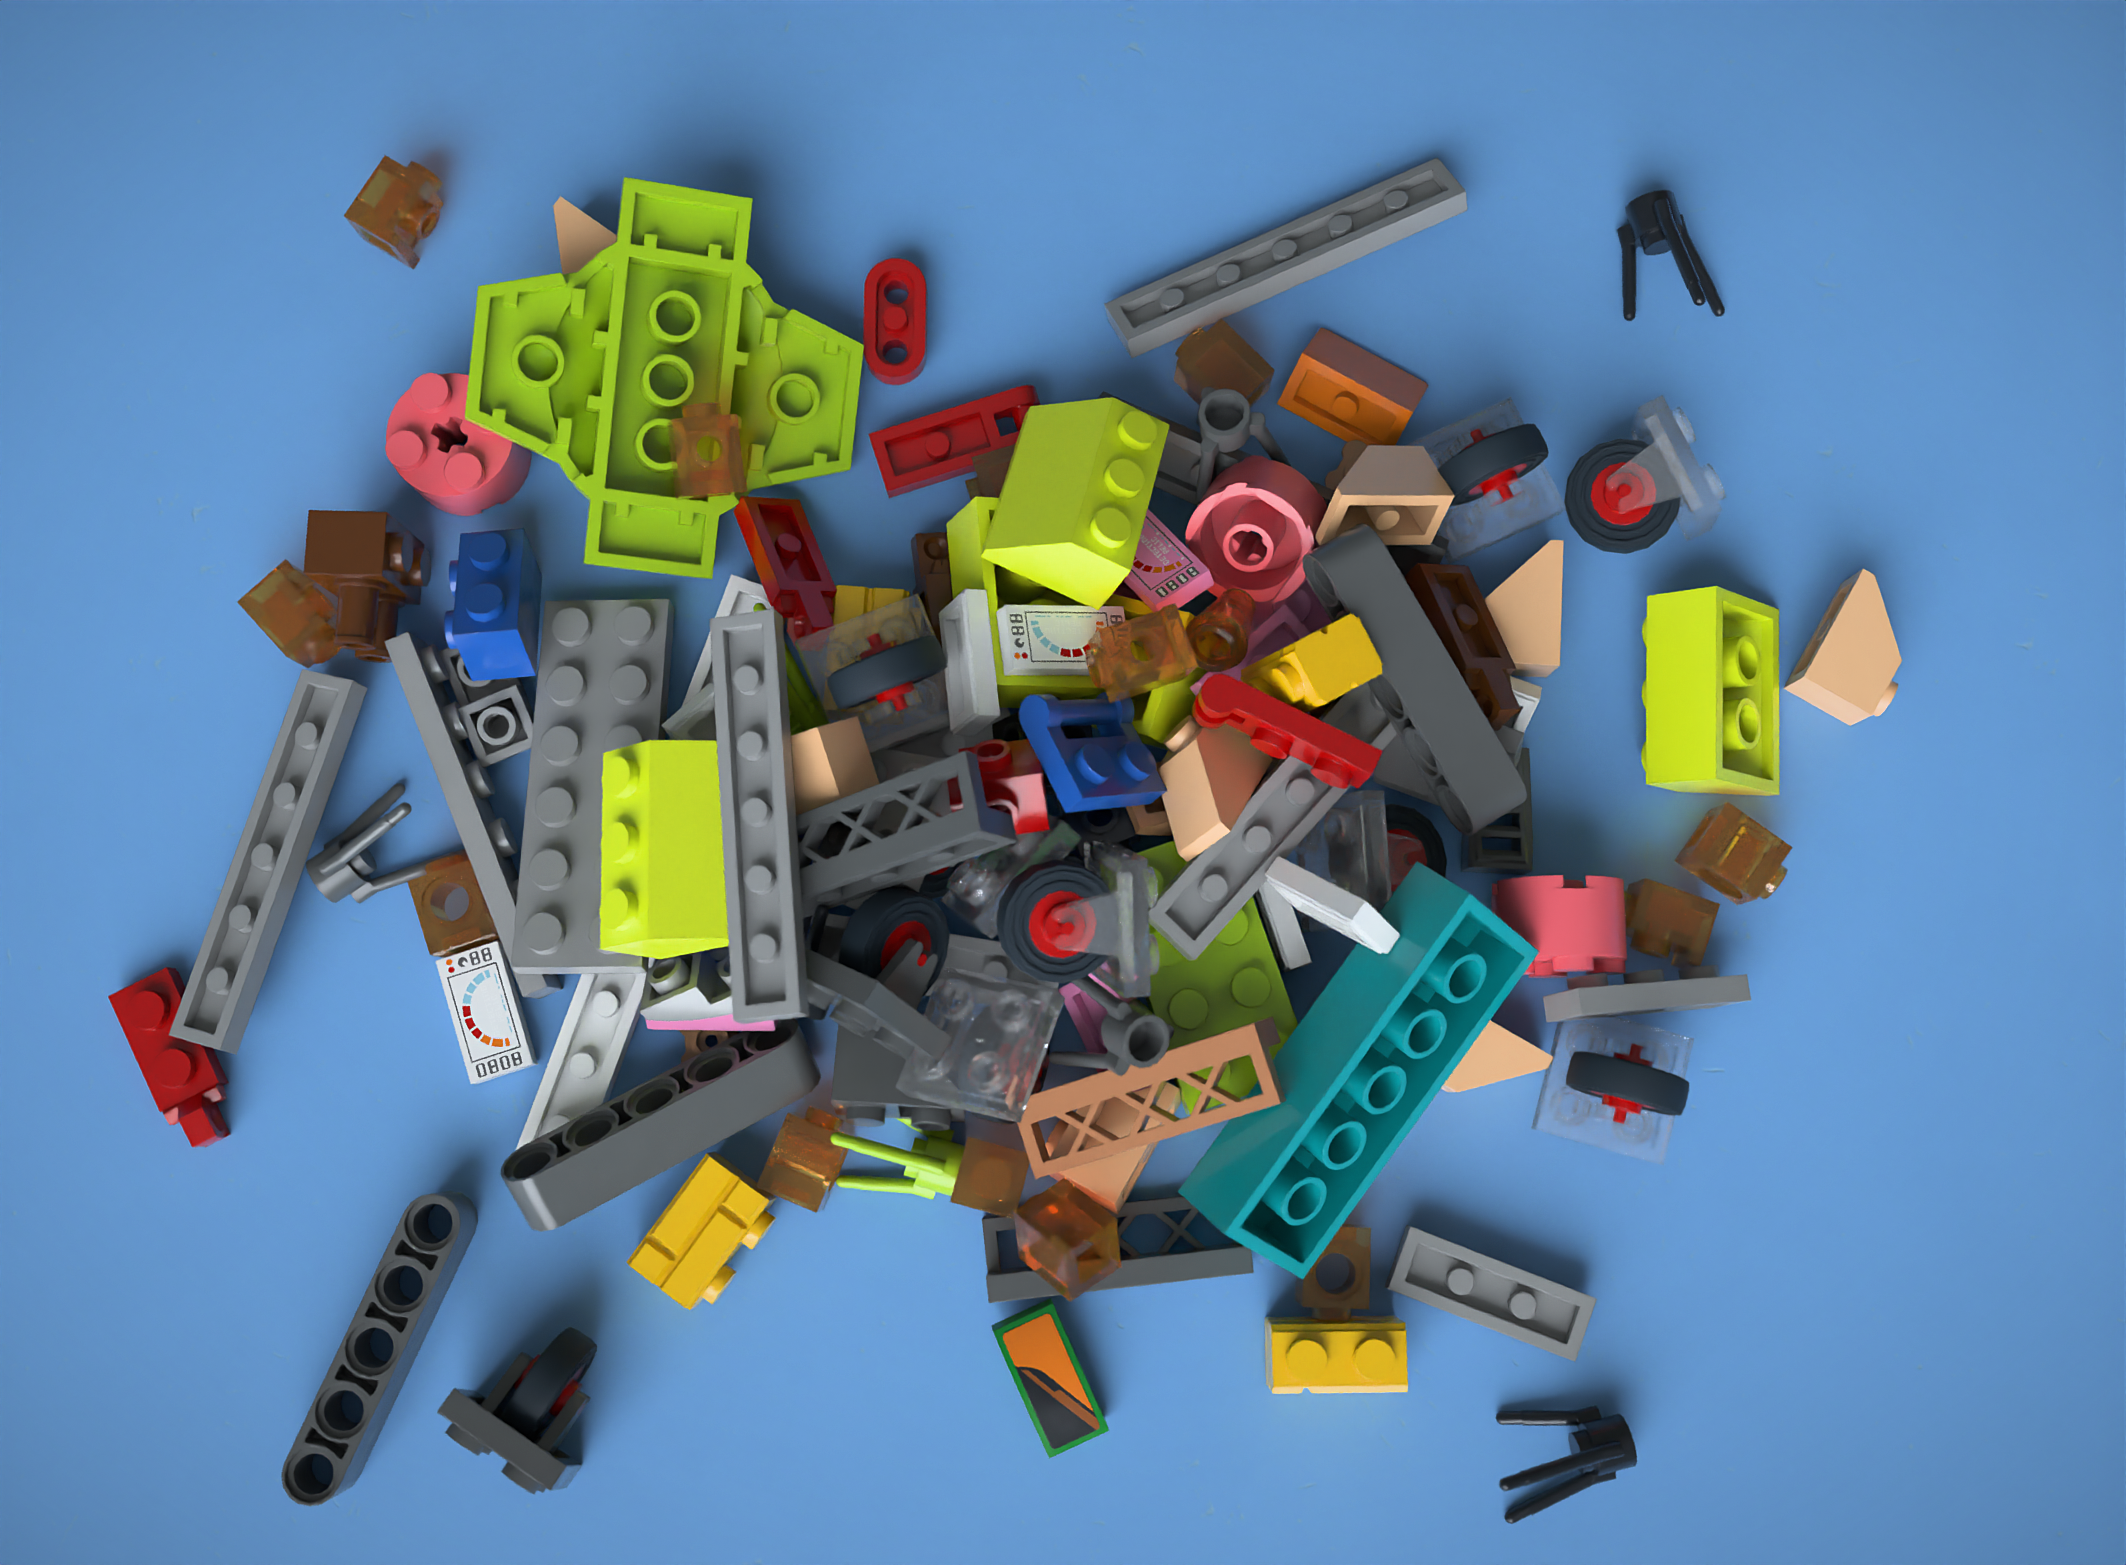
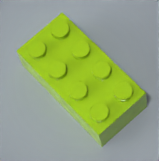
[1101,841,1298,1115]

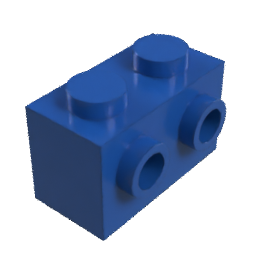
[444,528,542,681]

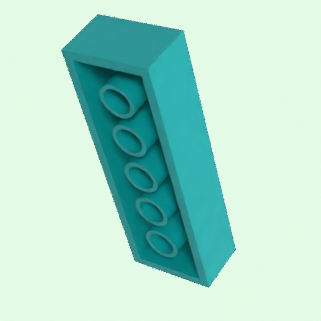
[1178,861,1539,1279]

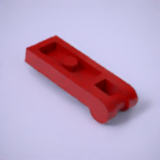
[868,385,1041,498]
[1192,674,1383,789]

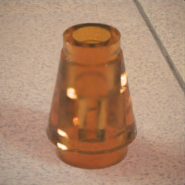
[1185,588,1256,672]

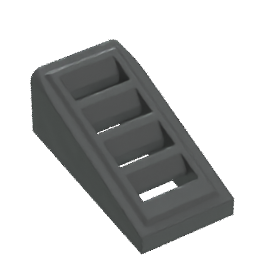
[1461,748,1533,875]

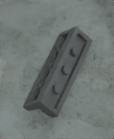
[796,751,1017,918]
[982,1196,1254,1303]

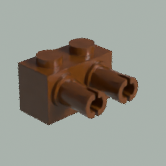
[304,510,431,663]

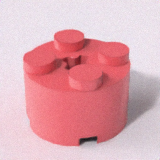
[385,373,531,516]
[1185,455,1327,606]
[1491,875,1627,978]

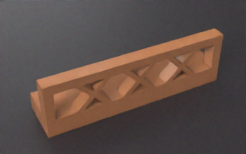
[1011,1017,1286,1179]

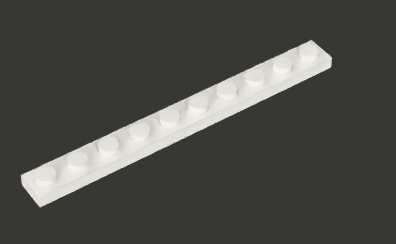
[515,574,787,1151]

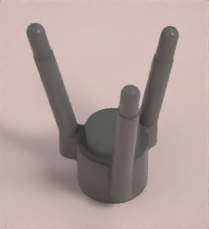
[1196,387,1292,503]
[306,783,469,904]
[1049,975,1174,1076]

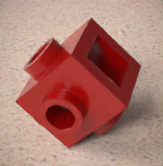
[947,739,1050,836]

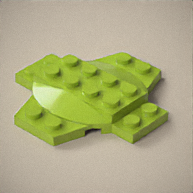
[465,177,864,579]

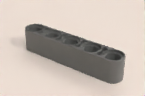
[1302,523,1527,836]
[501,1018,821,1231]
[281,1191,478,1506]

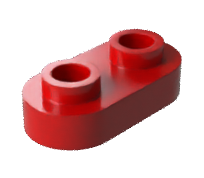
[863,258,928,385]

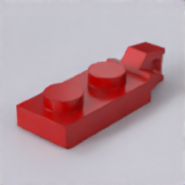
[733,496,837,652]
[108,967,231,1148]

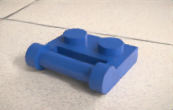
[1019,692,1167,813]

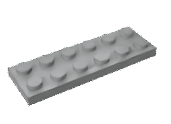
[510,599,675,974]

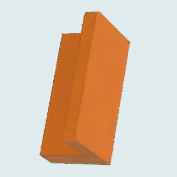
[1277,328,1428,447]

